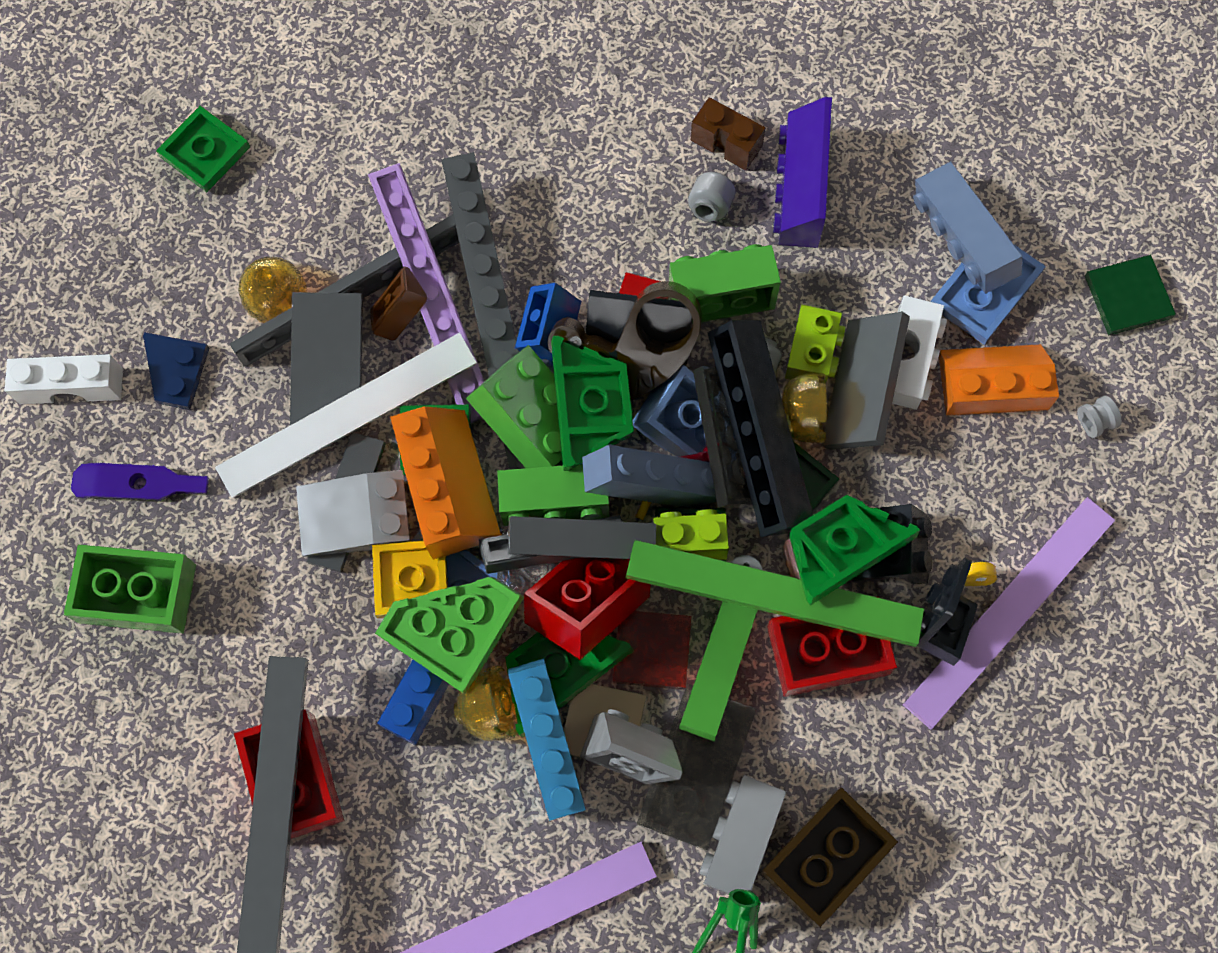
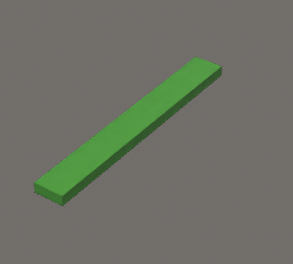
[625,540,924,647]

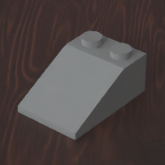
[296,470,410,557]
[580,709,683,784]

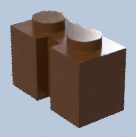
[691,97,766,171]

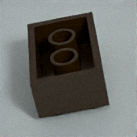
[760,787,898,928]

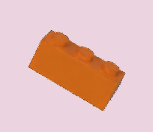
[939,344,1059,416]

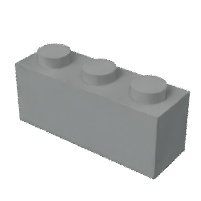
[699,775,787,895]

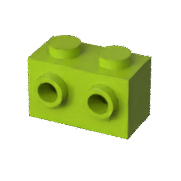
[785,304,846,387]
[653,509,729,560]

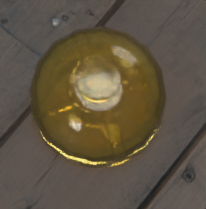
[238,256,308,324]
[782,374,827,443]
[454,665,518,742]

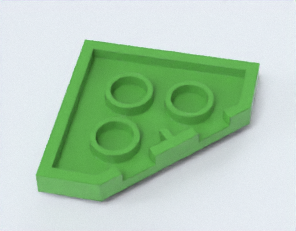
[375,577,524,693]

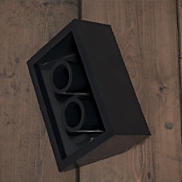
[586,290,693,367]

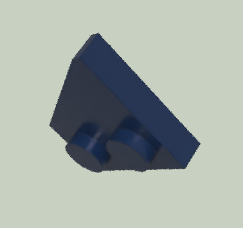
[143,332,210,410]

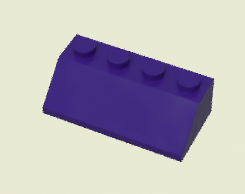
[773,97,832,248]

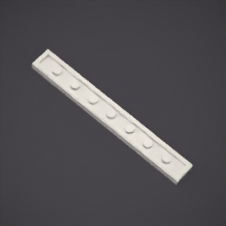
[215,333,477,498]

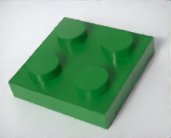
[156,106,250,193]

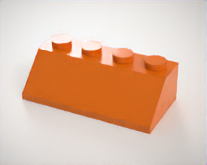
[390,406,502,560]

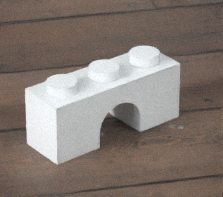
[892,296,947,410]
[4,354,123,405]

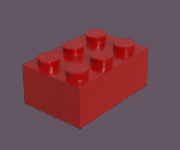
[524,558,651,660]
[767,596,897,697]
[234,709,345,839]

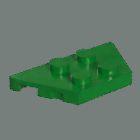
[551,336,634,471]
[789,495,920,606]
[505,632,634,737]

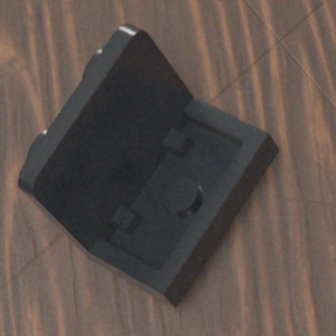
[851,504,932,584]
[917,557,978,666]

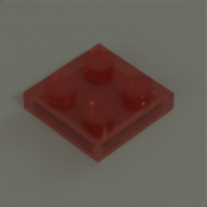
[613,611,692,690]

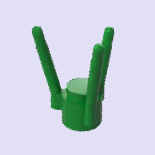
[692,889,761,953]

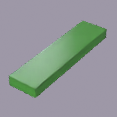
[679,601,757,741]

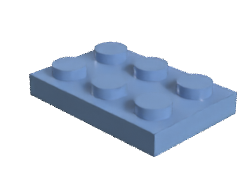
[931,245,1046,345]

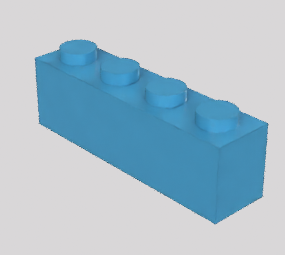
[508,659,586,821]

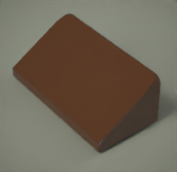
[370,267,427,341]

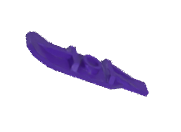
[71,463,209,501]

